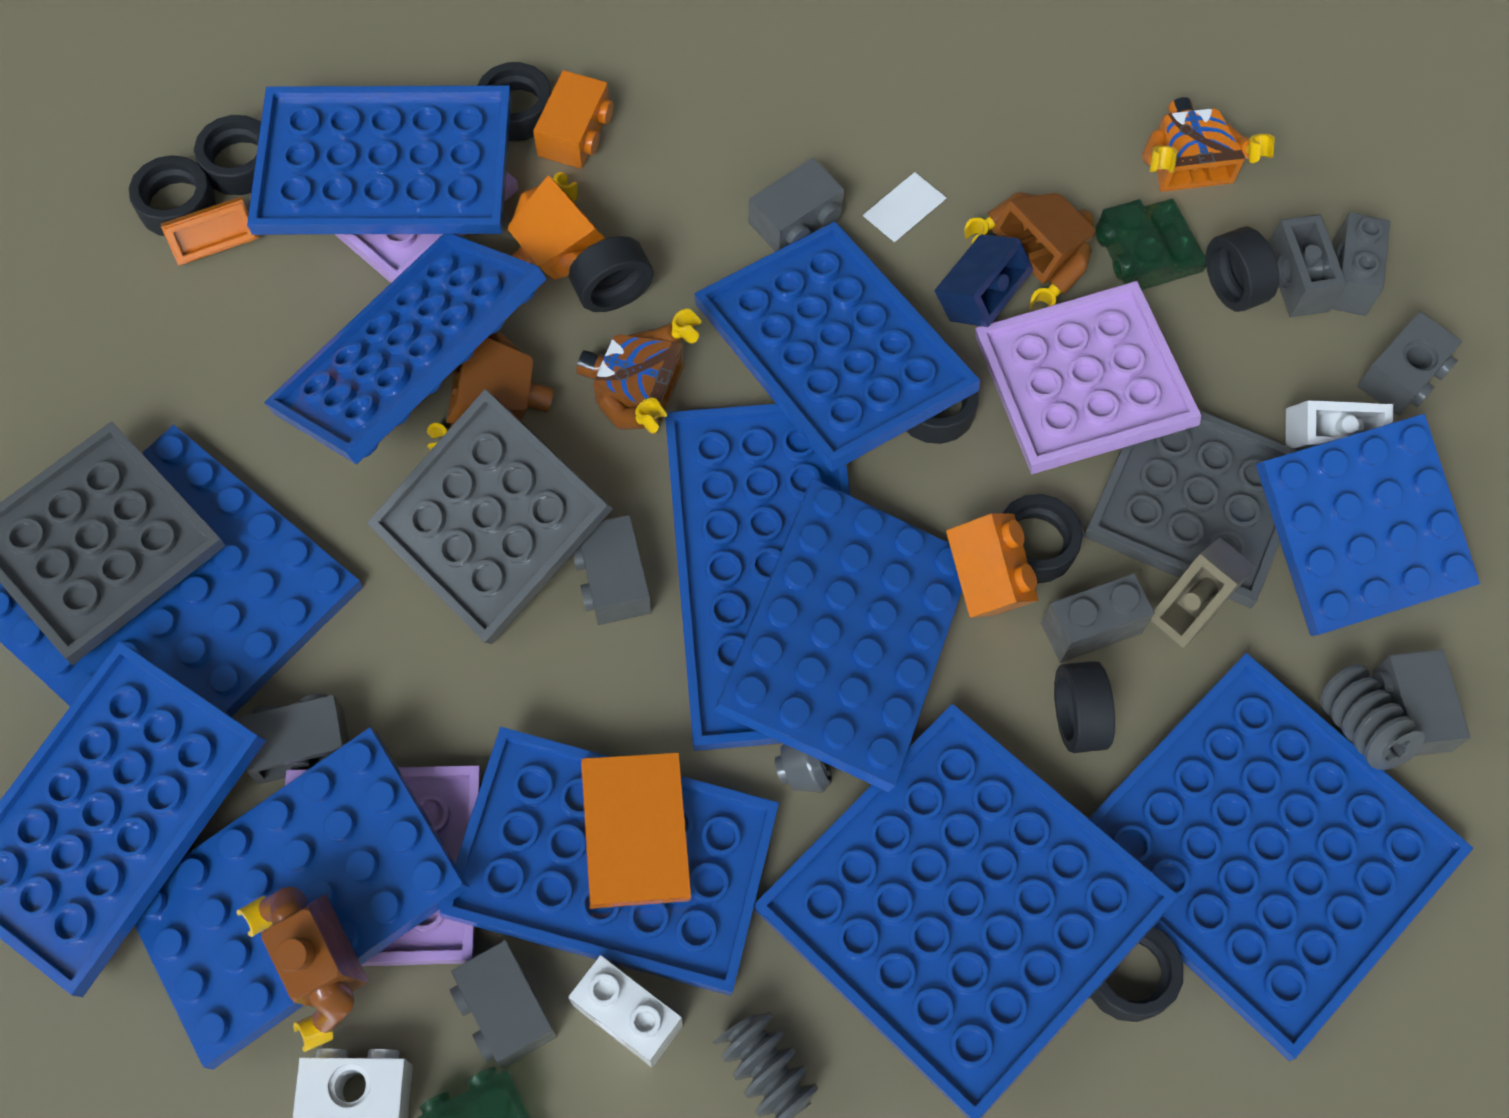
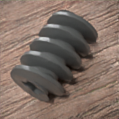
[1320,664,1425,770]
[713,1012,819,1118]

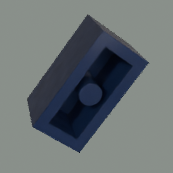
[934,234,1033,327]

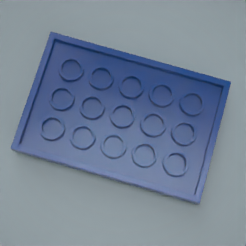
[247,86,512,235]
[694,221,980,472]
[264,234,547,465]
[714,478,962,792]
[0,641,266,998]
[135,727,469,1070]
[439,727,779,996]

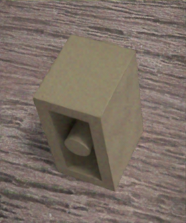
[1150,537,1256,648]

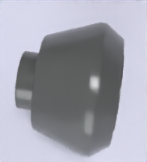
[775,744,832,793]

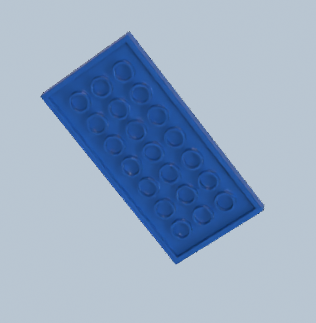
[665,404,850,751]

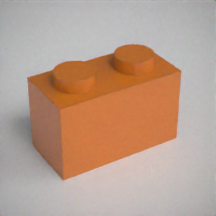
[533,70,614,169]
[946,513,1039,618]

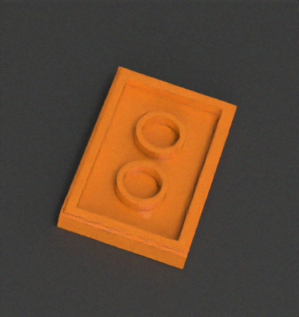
[581,753,691,909]

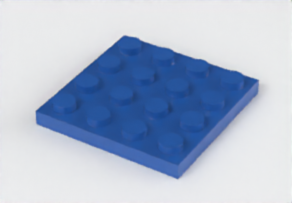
[1256,414,1480,636]

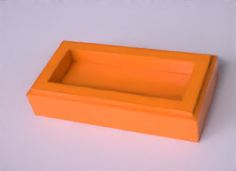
[161,196,259,266]

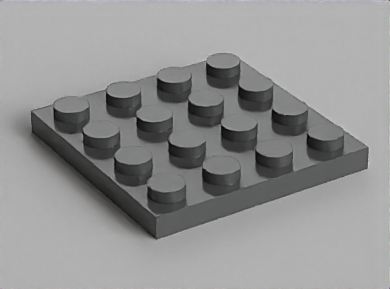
[367,389,613,644]
[1083,410,1298,609]
[0,421,225,665]

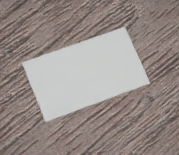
[862,172,947,242]

